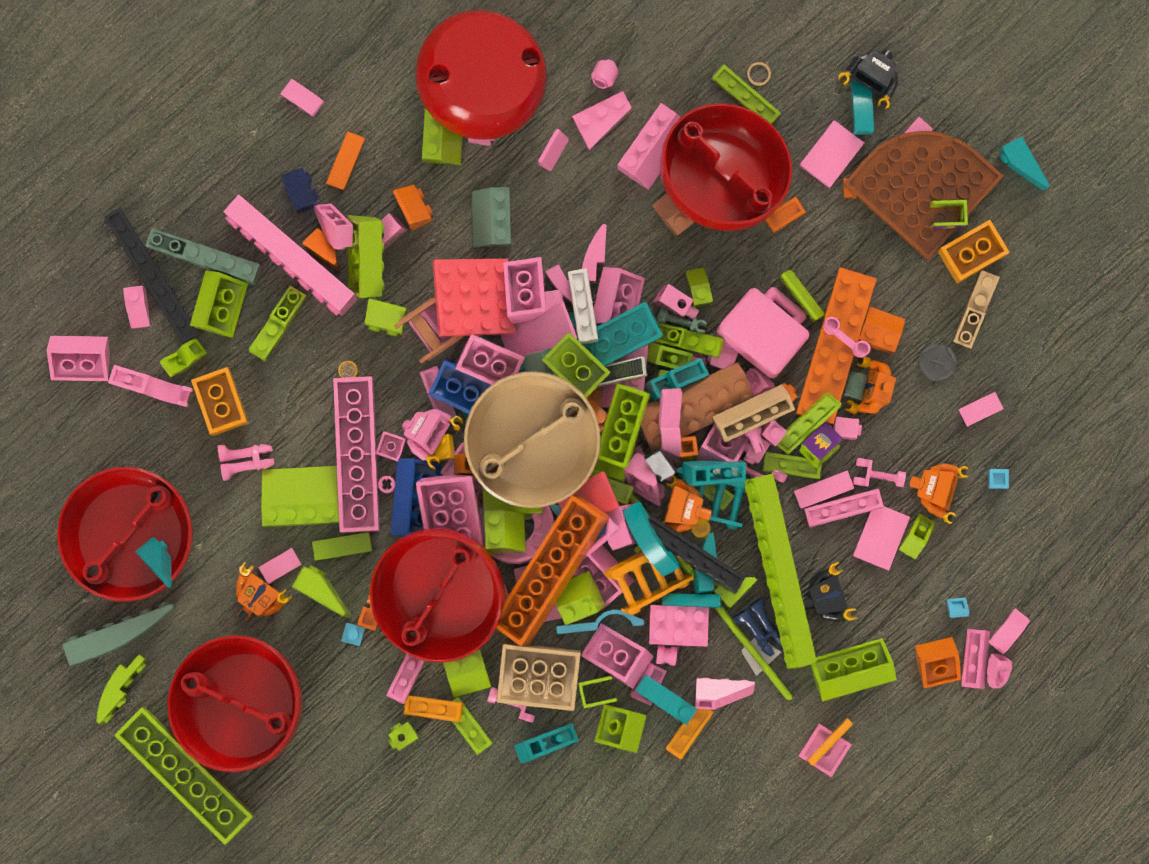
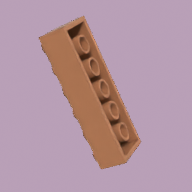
[640,362,754,452]

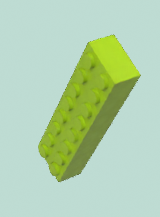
[114,707,255,845]

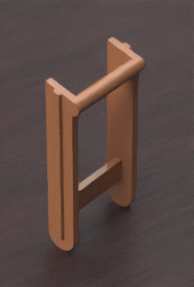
[395,296,464,364]

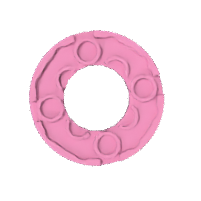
[479,506,554,564]

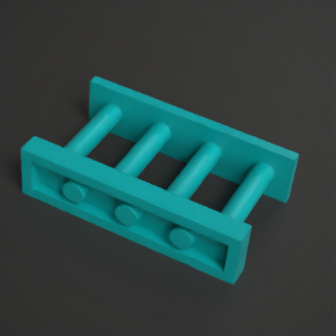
[665,466,745,530]

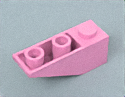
[695,678,755,709]

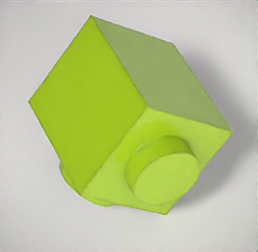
[388,722,419,751]

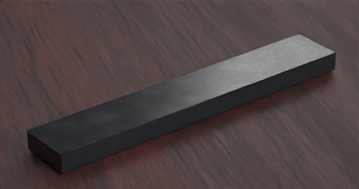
[648,514,746,594]

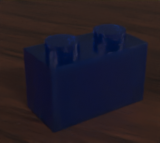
[281,168,319,214]

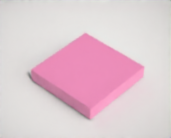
[798,723,852,777]

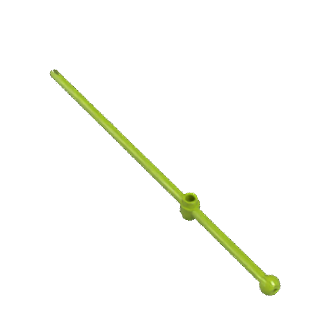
[623,482,793,700]

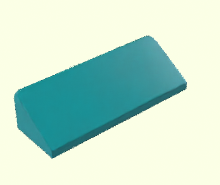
[662,593,722,608]

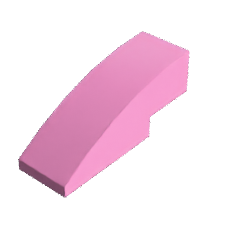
[582,224,606,284]
[545,264,573,305]

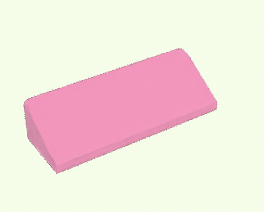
[961,629,990,689]

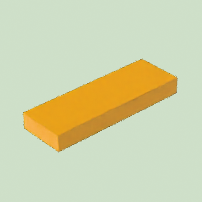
[404,695,464,722]
[665,706,714,760]
[806,718,853,766]

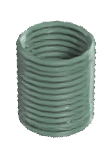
[842,371,868,401]

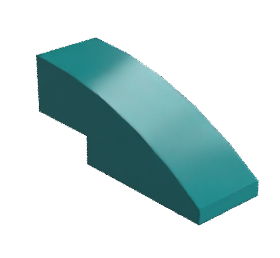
[851,80,874,135]
[645,358,709,402]
[693,533,717,594]

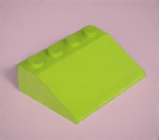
[261,466,339,527]
[292,565,352,618]

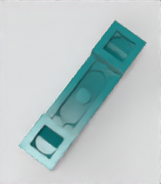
[623,501,680,577]

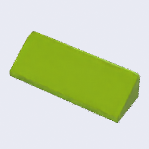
[780,270,825,323]

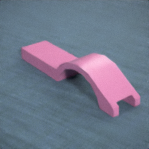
[108,365,194,407]
[658,388,682,457]

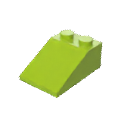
[542,332,611,398]

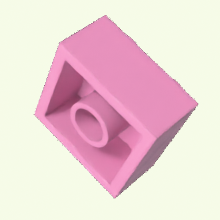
[376,431,407,462]

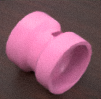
[656,645,678,666]

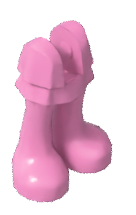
[218,444,275,481]

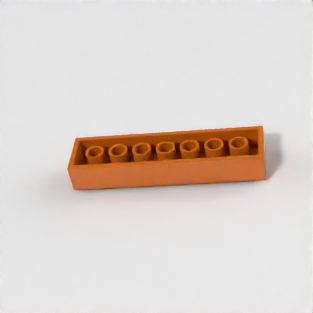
[795,267,877,426]
[497,495,610,646]

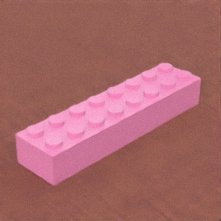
[224,195,358,316]
[333,376,380,534]

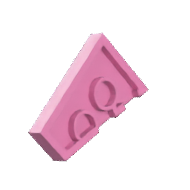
[572,91,632,151]

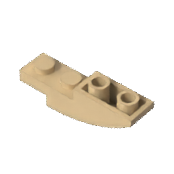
[953,270,1000,349]

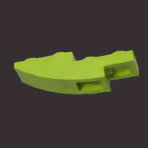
[249,286,306,361]
[654,322,725,358]
[96,654,148,724]

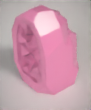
[746,368,775,397]
[986,654,1012,689]

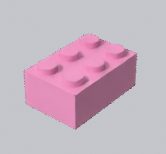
[649,605,709,647]

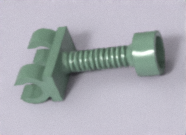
[657,307,707,334]

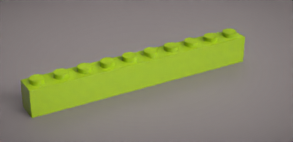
[744,474,817,669]

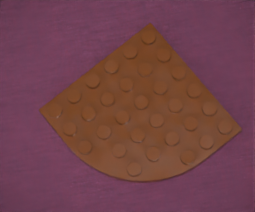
[843,131,1003,260]

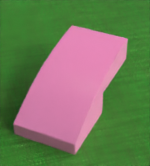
[281,79,324,117]
[959,392,1004,427]

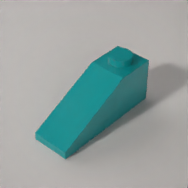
[999,136,1050,191]
[683,461,746,486]
[136,537,172,588]
[635,674,697,725]
[514,723,579,764]

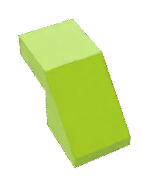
[159,338,207,377]

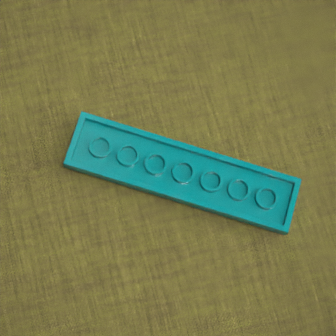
[518,302,664,373]

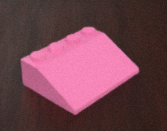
[416,475,485,555]

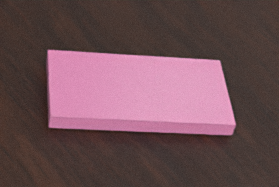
[500,303,578,364]

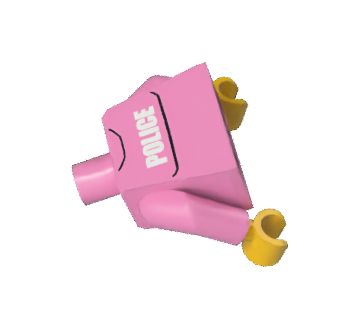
[402,409,463,470]

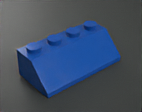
[428,357,491,414]
[391,459,442,537]

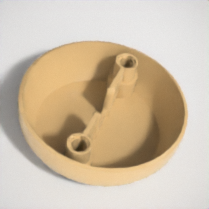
[464,371,600,508]

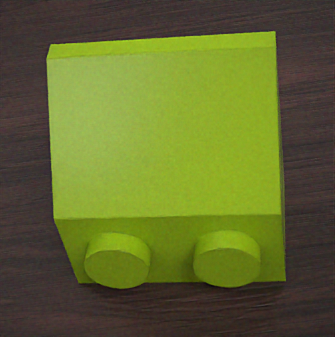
[365,298,409,337]
[484,510,526,554]
[557,571,605,625]
[443,650,491,698]
[594,704,647,753]

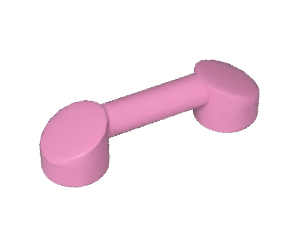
[823,317,870,357]

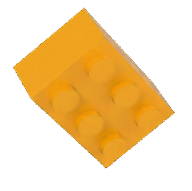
[938,220,1010,284]
[191,367,249,436]

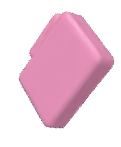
[716,287,809,378]

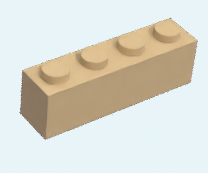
[712,384,795,442]

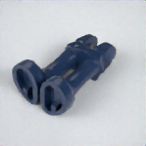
[732,597,783,657]

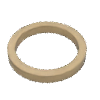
[747,62,771,86]

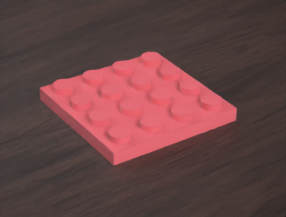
[432,259,515,337]

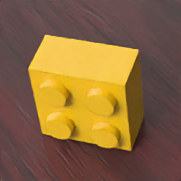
[429,434,455,462]

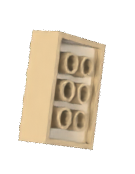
[497,642,581,711]

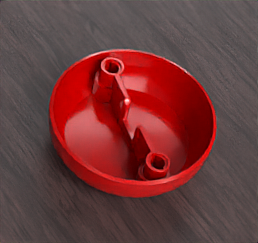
[415,10,547,140]
[659,104,792,231]
[57,467,193,602]
[370,528,505,663]
[168,636,303,772]

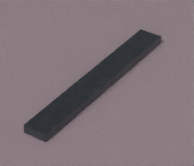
[104,207,200,344]

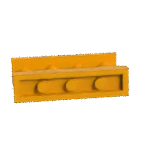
[604,551,694,615]

